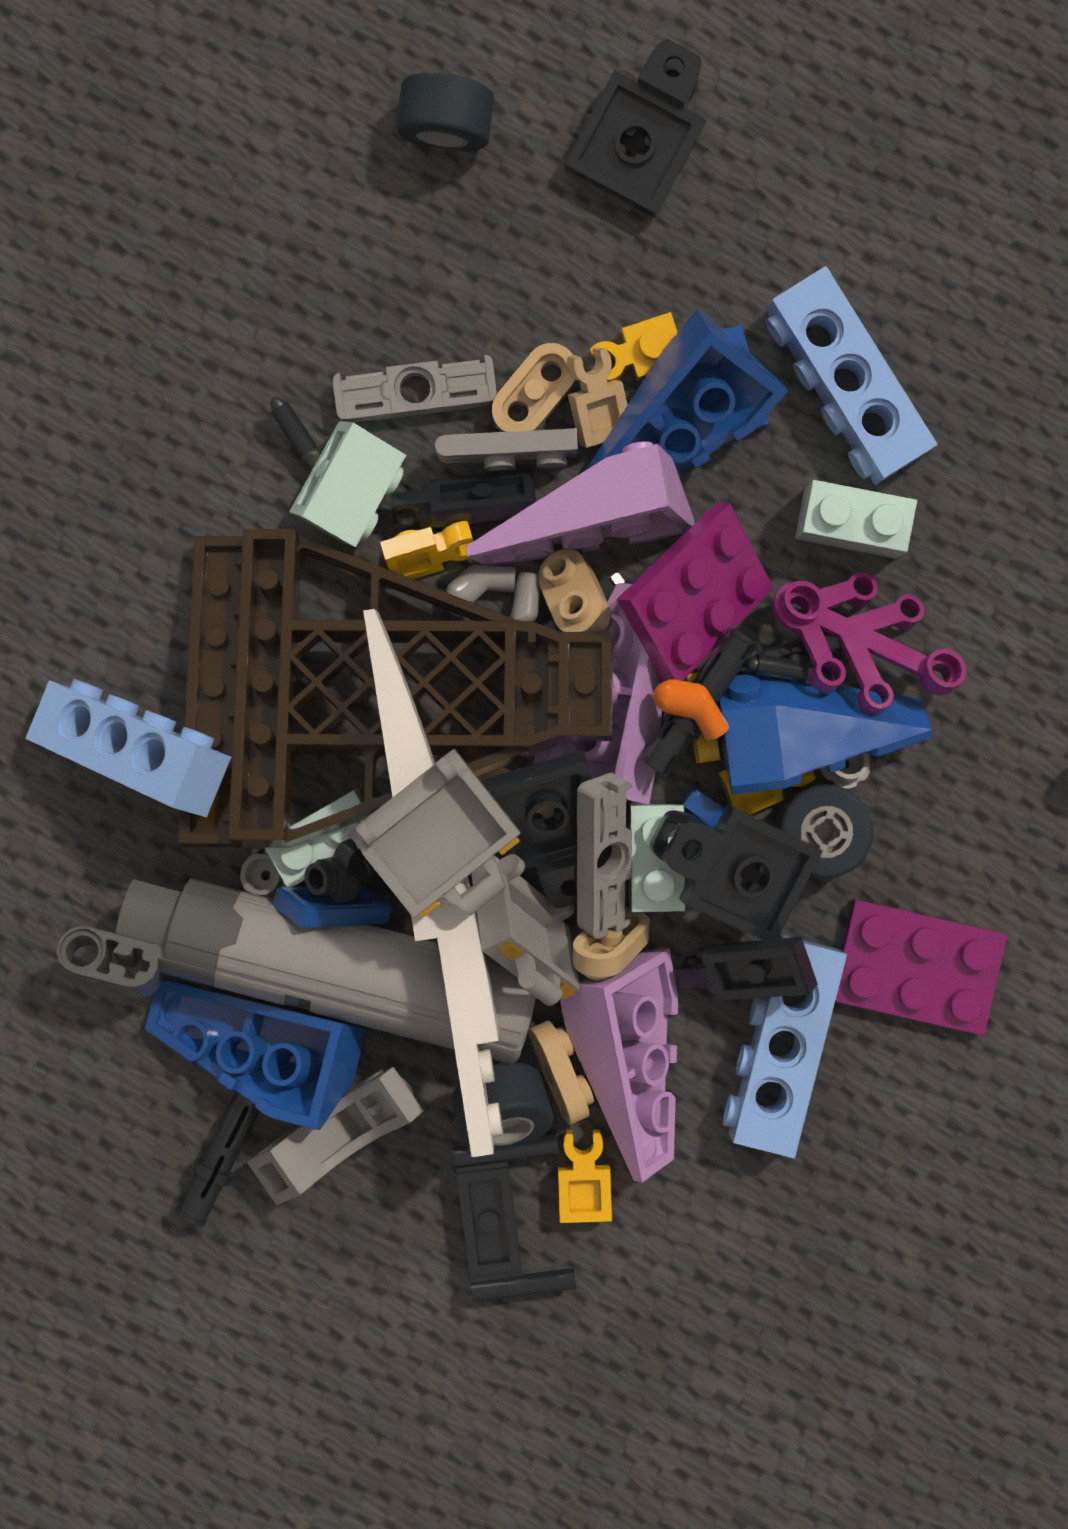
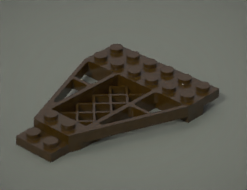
[178,529,612,848]

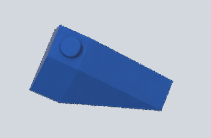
[585,310,788,474]
[717,675,933,794]
[145,979,366,1130]

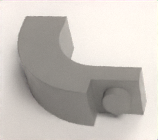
[247,1067,423,1205]

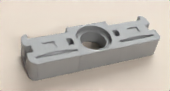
[333,355,497,423]
[577,773,633,939]

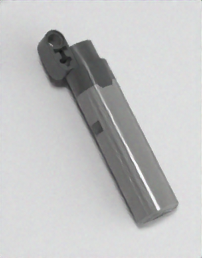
[57,878,536,1065]

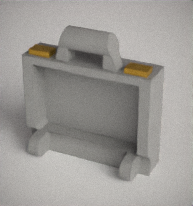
[347,749,521,918]
[471,854,580,1006]

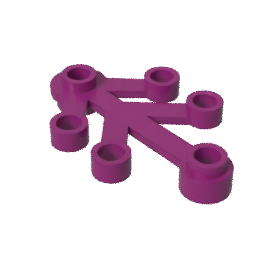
[773,572,967,715]

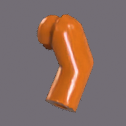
[653,679,729,741]

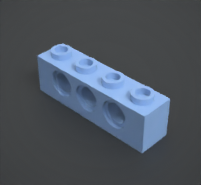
[765,266,938,485]
[25,679,231,817]
[723,934,847,1159]

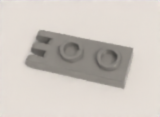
[435,428,578,471]

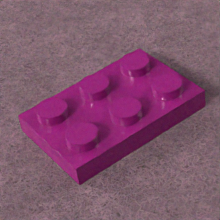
[616,503,773,682]
[835,899,1008,1036]

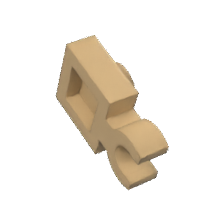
[567,347,627,448]

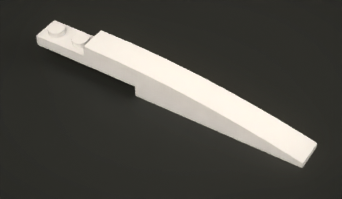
[363,609,503,1157]

